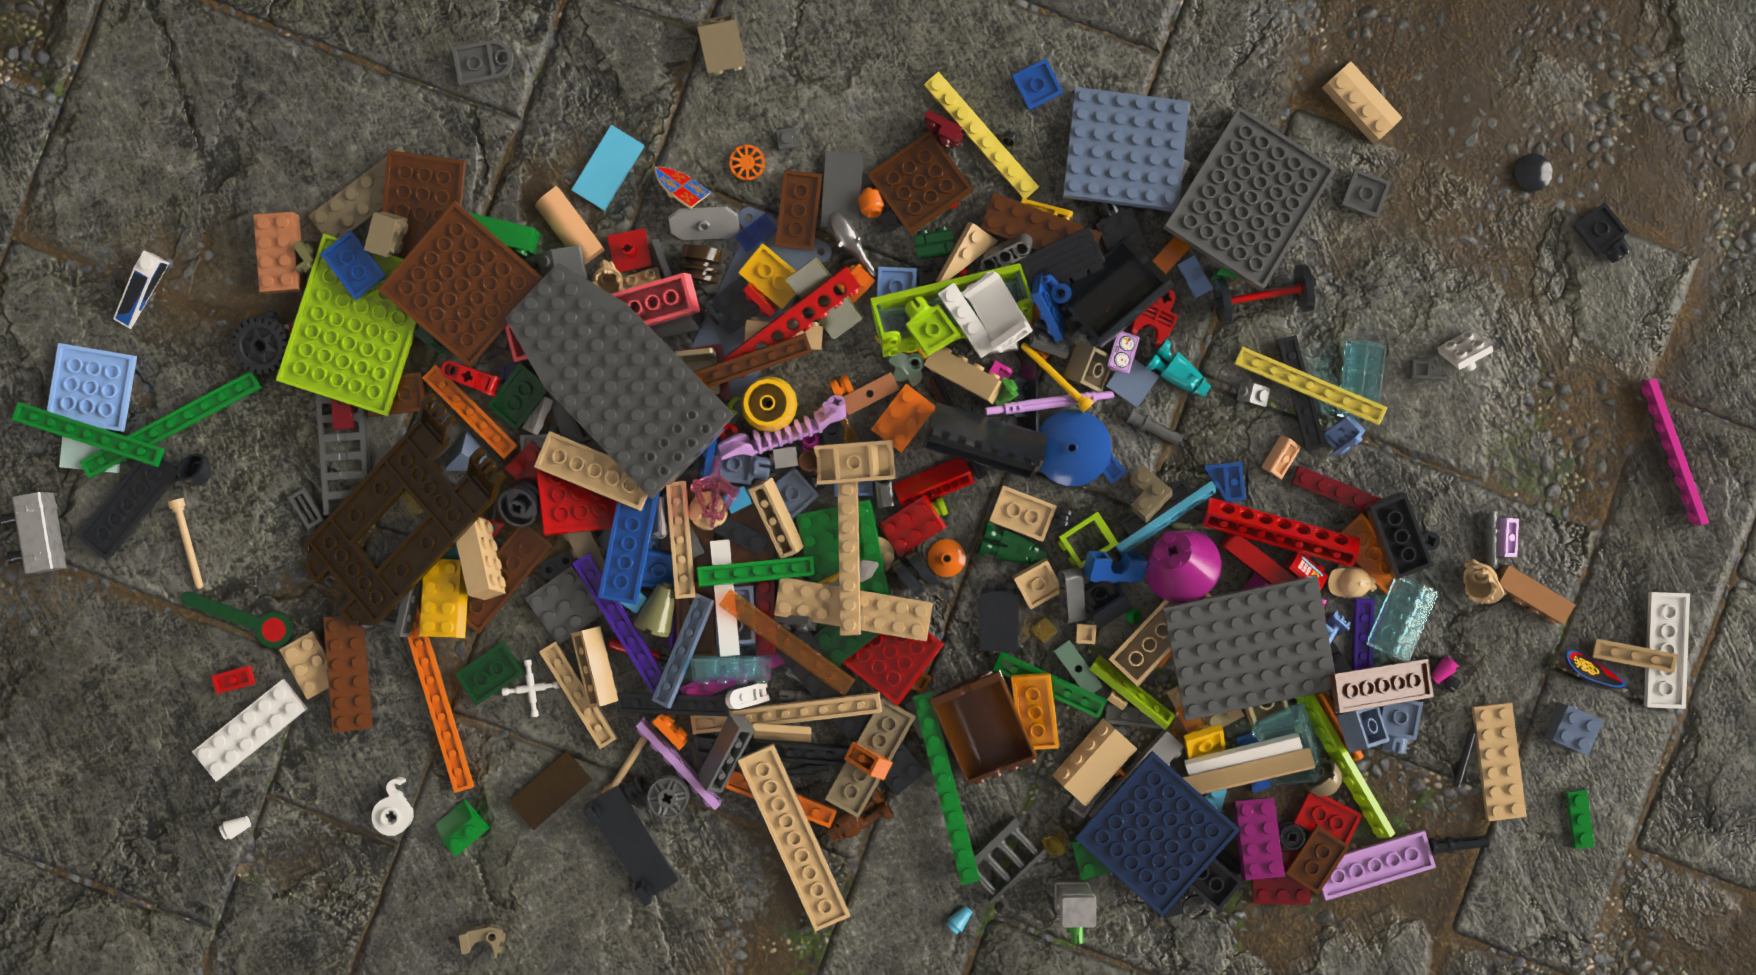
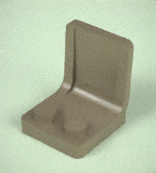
[674,348,720,395]

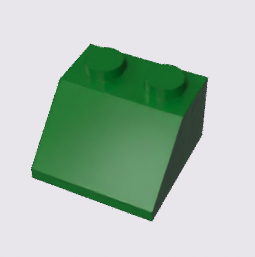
[435,799,490,857]

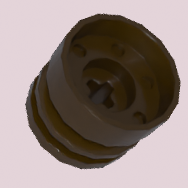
[678,244,723,285]

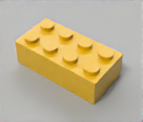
[419,559,468,638]

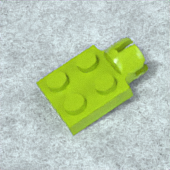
[905,296,960,357]

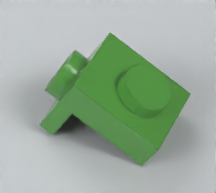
[994,377,1019,406]

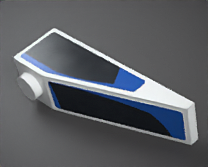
[113,251,169,329]

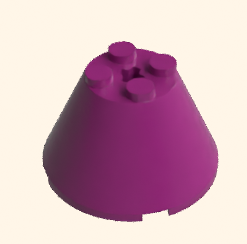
[1145,529,1222,603]

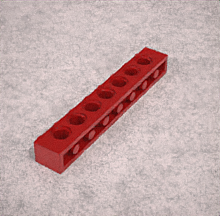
[722,266,861,379]
[1202,497,1360,567]

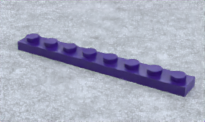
[572,552,663,694]

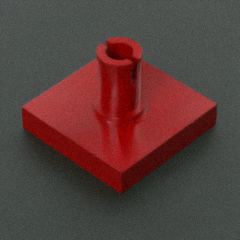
[607,228,653,273]

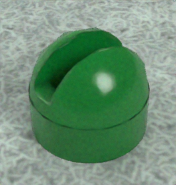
[1125,608,1141,624]

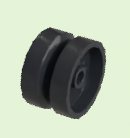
[498,478,541,528]
[890,548,938,597]

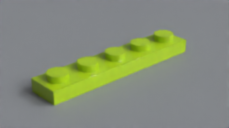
[1089,655,1175,730]

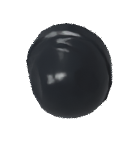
[176,453,211,486]

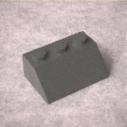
[537,245,588,280]

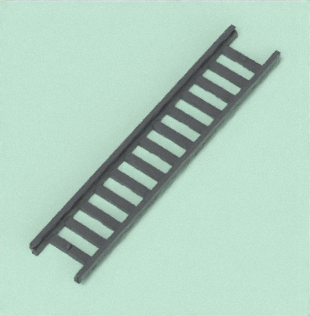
[307,271,372,515]

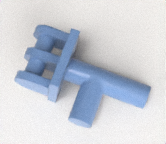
[1326,610,1351,643]

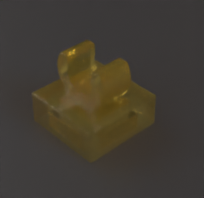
[1041,833,1068,857]

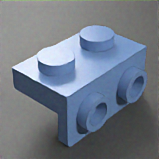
[1323,414,1366,457]

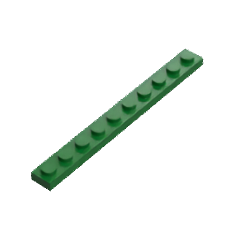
[79,372,262,478]
[913,692,980,885]

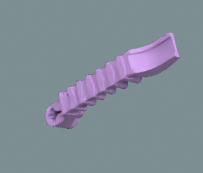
[717,395,846,460]

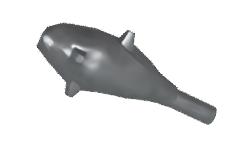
[828,211,878,277]

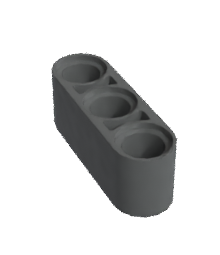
[980,233,1033,272]
[1058,567,1086,624]

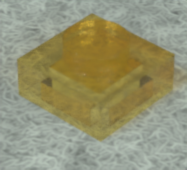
[1031,616,1058,644]

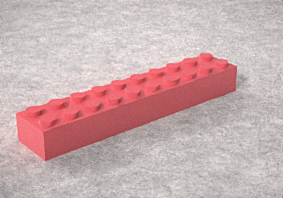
[505,273,700,362]

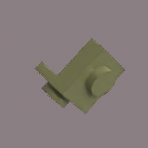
[293,241,315,273]

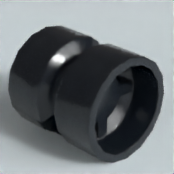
[1278,820,1305,850]

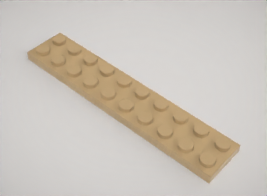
[737,743,850,932]

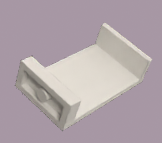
[961,271,1033,353]

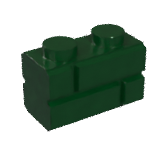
[914,227,955,260]

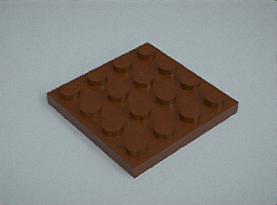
[867,130,974,235]

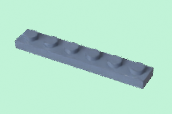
[652,593,715,709]

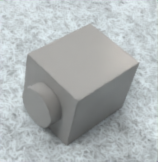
[770,446,798,469]

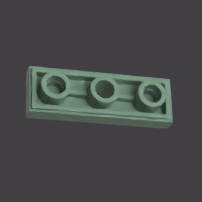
[1053,639,1103,693]

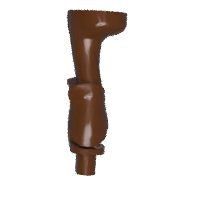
[826,787,895,843]

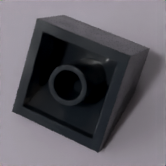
[1084,581,1132,628]

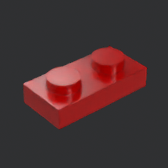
[743,282,778,317]
[211,665,256,694]

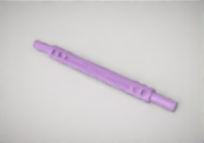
[984,391,1114,415]

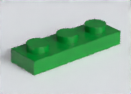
[1565,789,1595,849]

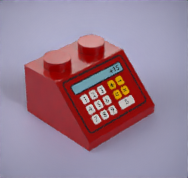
[1281,551,1328,591]

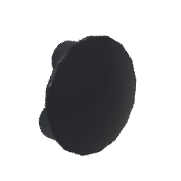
[1512,153,1553,192]

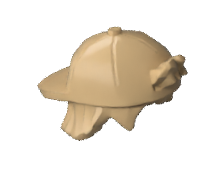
[592,260,625,294]
[1463,559,1504,604]
[1328,565,1377,599]

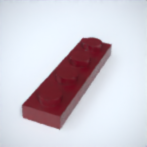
[756,580,777,655]

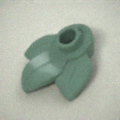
[889,352,925,387]

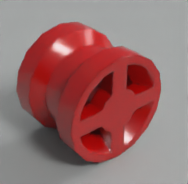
[720,423,739,441]

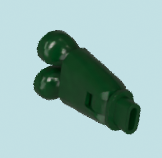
[976,521,1046,565]

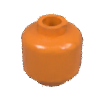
[857,188,885,218]

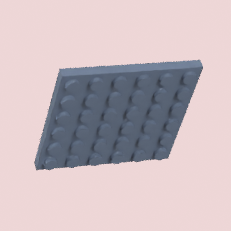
[1063,87,1189,211]

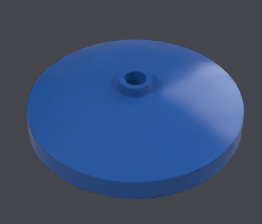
[1039,410,1112,486]

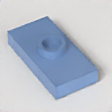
[1177,255,1213,298]

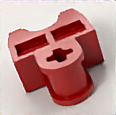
[1130,290,1179,348]
[441,361,502,397]

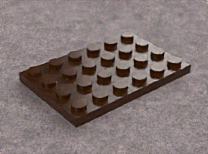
[382,150,466,259]

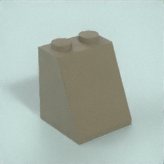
[697,13,746,75]

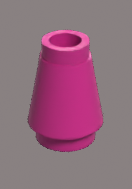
[1431,655,1459,684]

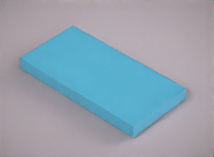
[572,125,644,211]

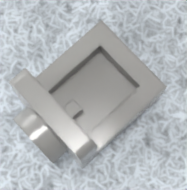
[1237,382,1271,407]

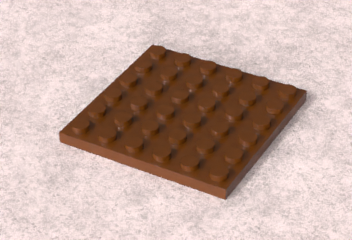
[378,201,544,367]

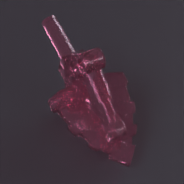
[690,456,740,528]

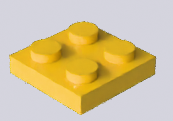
[1184,724,1226,759]

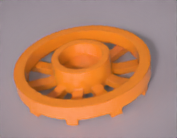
[729,144,765,181]

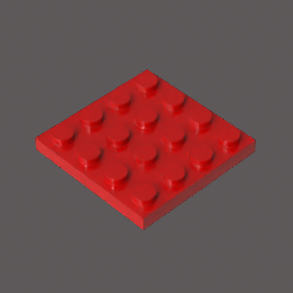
[535,453,617,536]
[843,632,944,706]

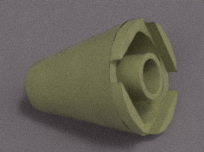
[633,581,675,637]

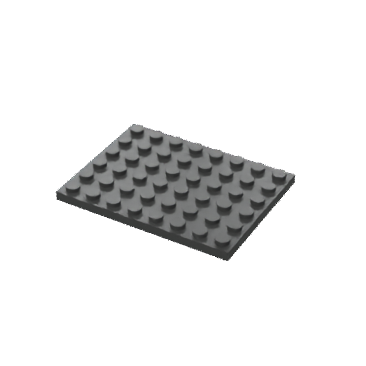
[1163,106,1336,292]
[1163,575,1335,721]

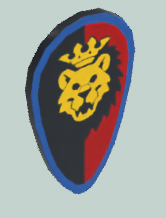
[1565,650,1626,689]

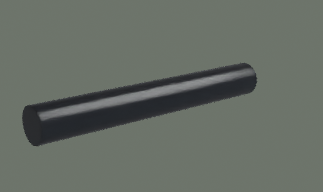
[1453,731,1476,788]

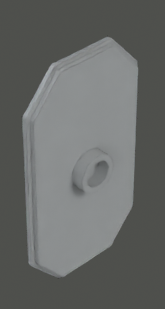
[668,207,740,240]

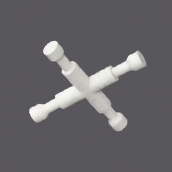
[502,659,560,717]

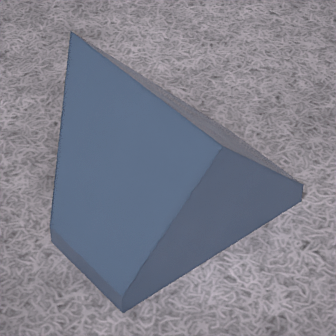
[446,429,487,471]

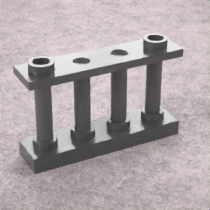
[360,552,423,637]
[973,815,1047,905]

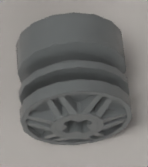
[647,773,691,818]

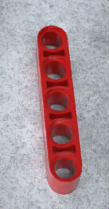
[1220,533,1297,584]

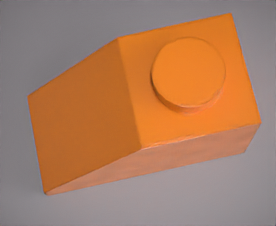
[844,742,892,780]

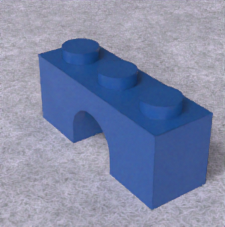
[1083,551,1148,583]

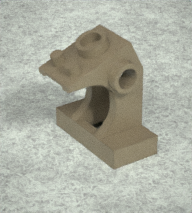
[459,923,506,959]

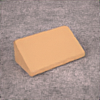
[1262,435,1301,480]

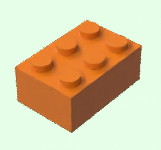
[871,384,935,453]

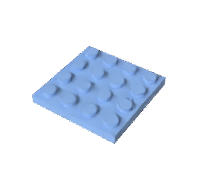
[47,343,137,432]

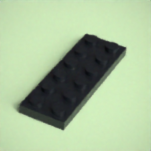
[76,456,178,561]

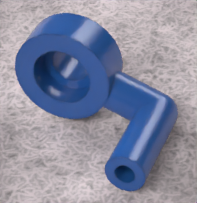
[1041,274,1071,303]

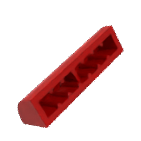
[892,458,974,509]

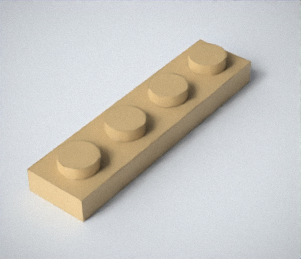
[1592,638,1678,673]

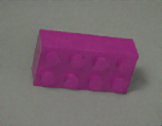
[1232,798,1285,880]

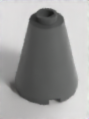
[649,313,702,338]

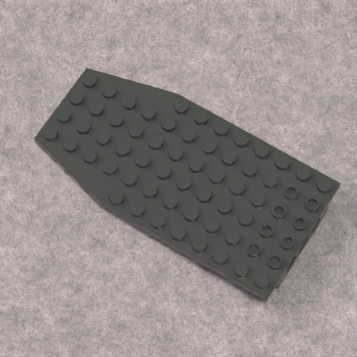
[505,262,735,499]

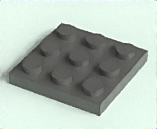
[525,565,603,645]

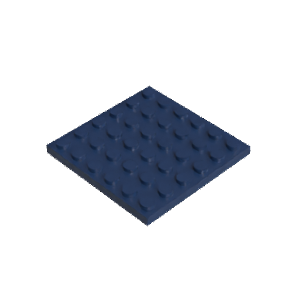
[1075,751,1240,917]

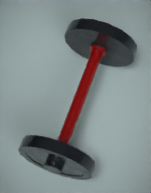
[1213,264,1315,326]

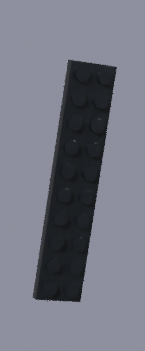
[776,630,926,796]

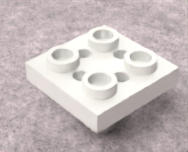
[1437,329,1493,371]

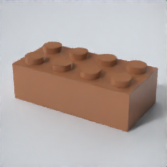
[253,212,305,294]

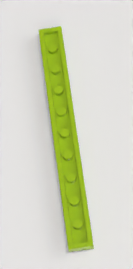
[1295,694,1395,839]

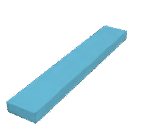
[1116,481,1216,556]

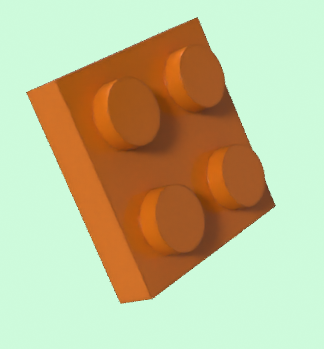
[652,714,689,750]

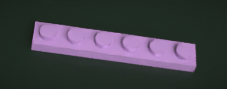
[636,717,722,810]

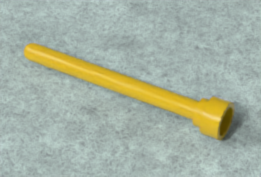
[1021,343,1094,413]

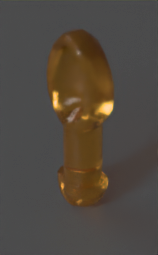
[841,412,858,443]

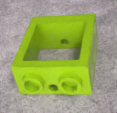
[1057,511,1119,569]

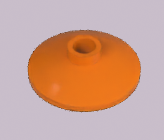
[927,539,966,577]

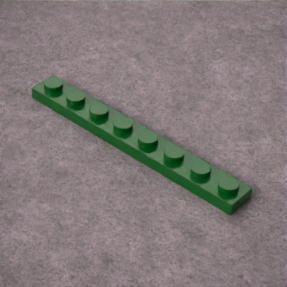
[11,402,165,467]

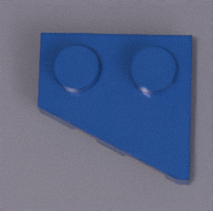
[1205,462,1246,502]

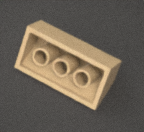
[1322,62,1402,144]
[1052,718,1137,806]

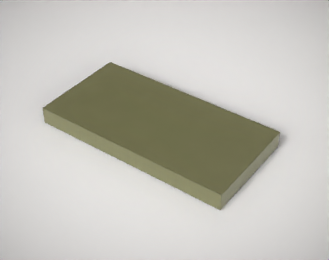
[786,257,864,340]

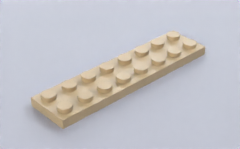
[774,578,933,641]

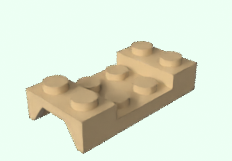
[814,440,896,485]

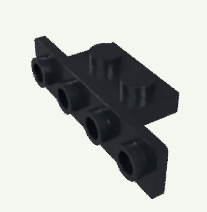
[1009,359,1039,432]

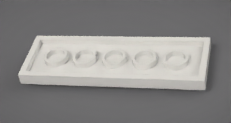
[1644,592,1690,709]
[192,679,308,781]

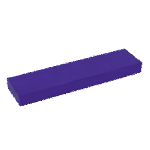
[1351,598,1375,670]

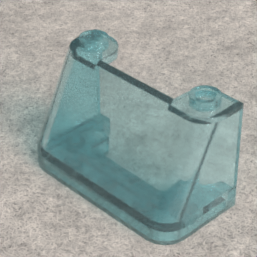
[1252,702,1321,786]

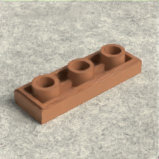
[843,373,900,416]

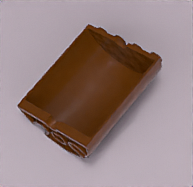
[930,670,1038,785]

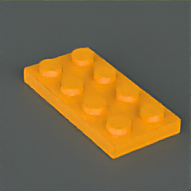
[1011,673,1060,750]

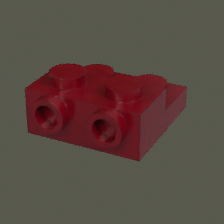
[924,110,964,149]

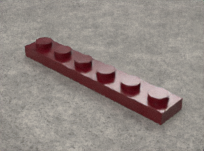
[1291,466,1382,514]

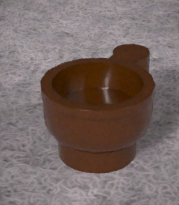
[798,450,817,472]

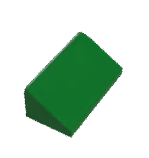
[1210,266,1239,283]

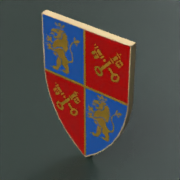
[654,167,711,209]

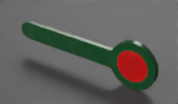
[181,591,293,648]

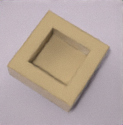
[1075,623,1096,644]
[1107,688,1128,710]

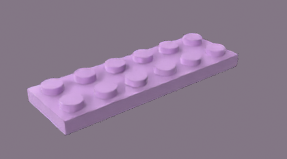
[1321,829,1436,900]

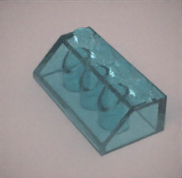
[1337,340,1387,421]
[1366,577,1440,663]
[691,655,772,684]

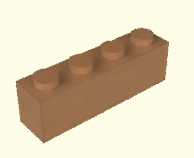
[1497,565,1575,625]

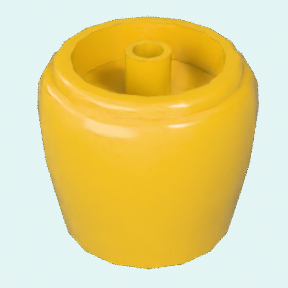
[741,376,798,432]

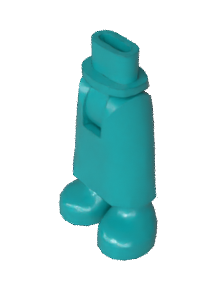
[1145,339,1211,398]

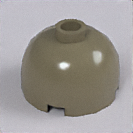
[1302,758,1342,797]

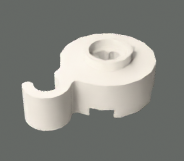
[372,777,414,836]

